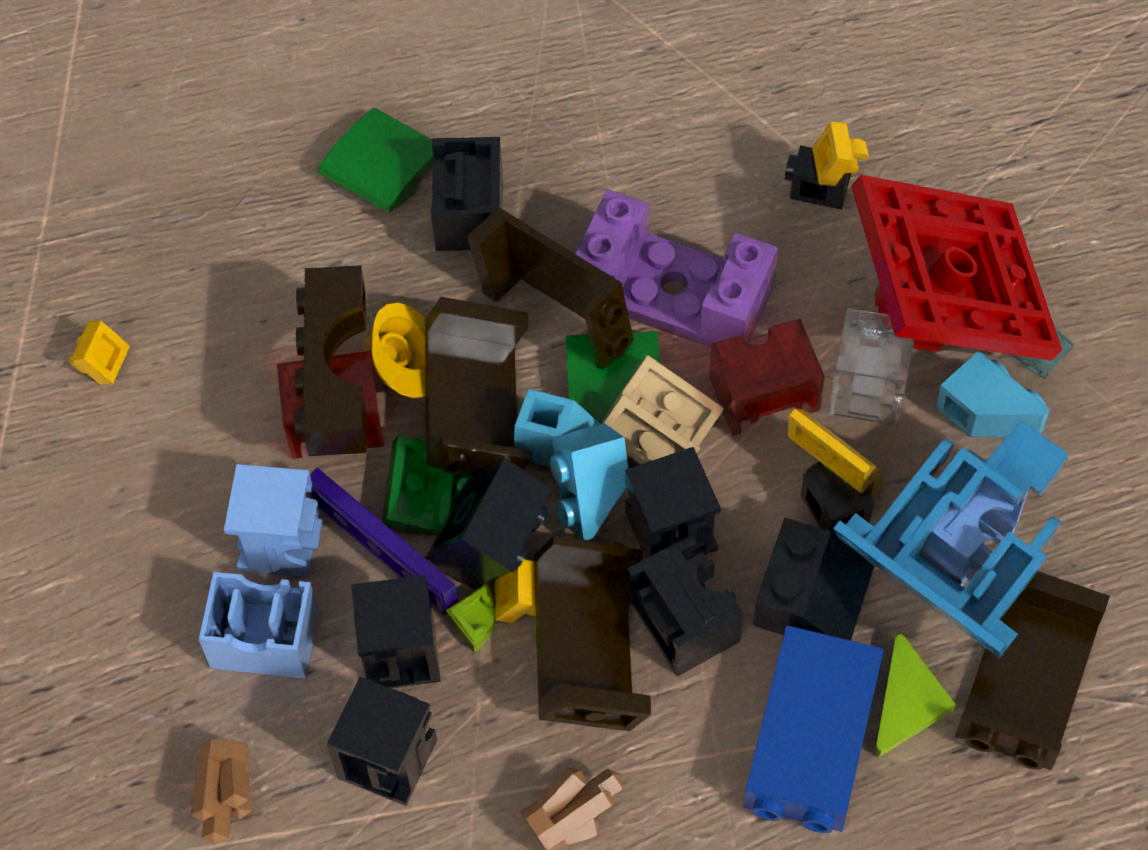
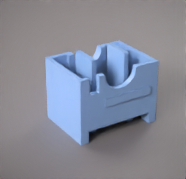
[921,449,1028,586]
[224,464,323,577]
[199,572,319,679]

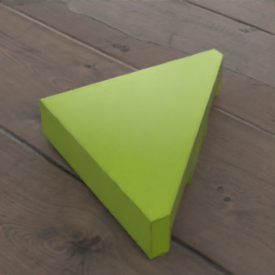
[875,633,956,758]

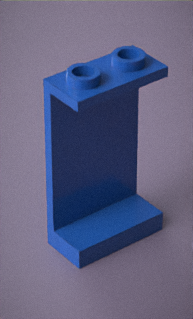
[743,625,884,833]

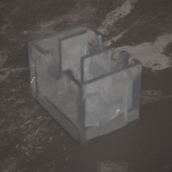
[829,308,914,426]

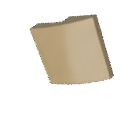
[601,355,724,464]

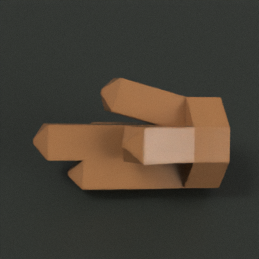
[190,739,252,845]
[520,767,622,850]

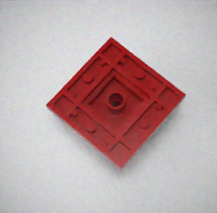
[851,174,1062,361]

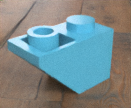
[936,350,1050,437]
[514,389,600,467]
[550,423,628,541]

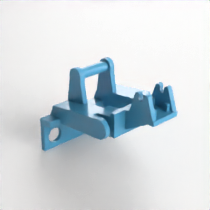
[834,420,1069,659]

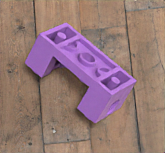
[575,189,778,358]

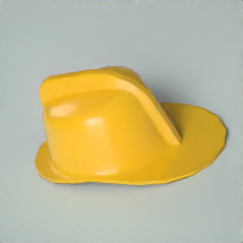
[363,302,426,398]

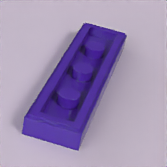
[308,467,458,615]

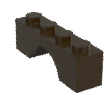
[295,265,367,456]

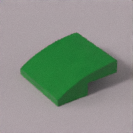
[318,107,433,213]
[565,331,660,424]
[382,434,475,536]

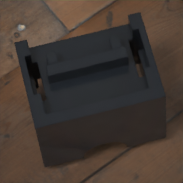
[431,137,503,251]
[625,446,721,559]
[627,535,743,676]
[351,575,441,688]
[327,677,437,806]

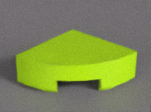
[446,583,495,652]

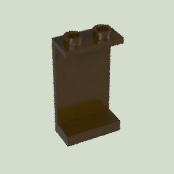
[467,207,634,370]
[425,297,532,474]
[534,534,651,732]
[955,571,1110,771]

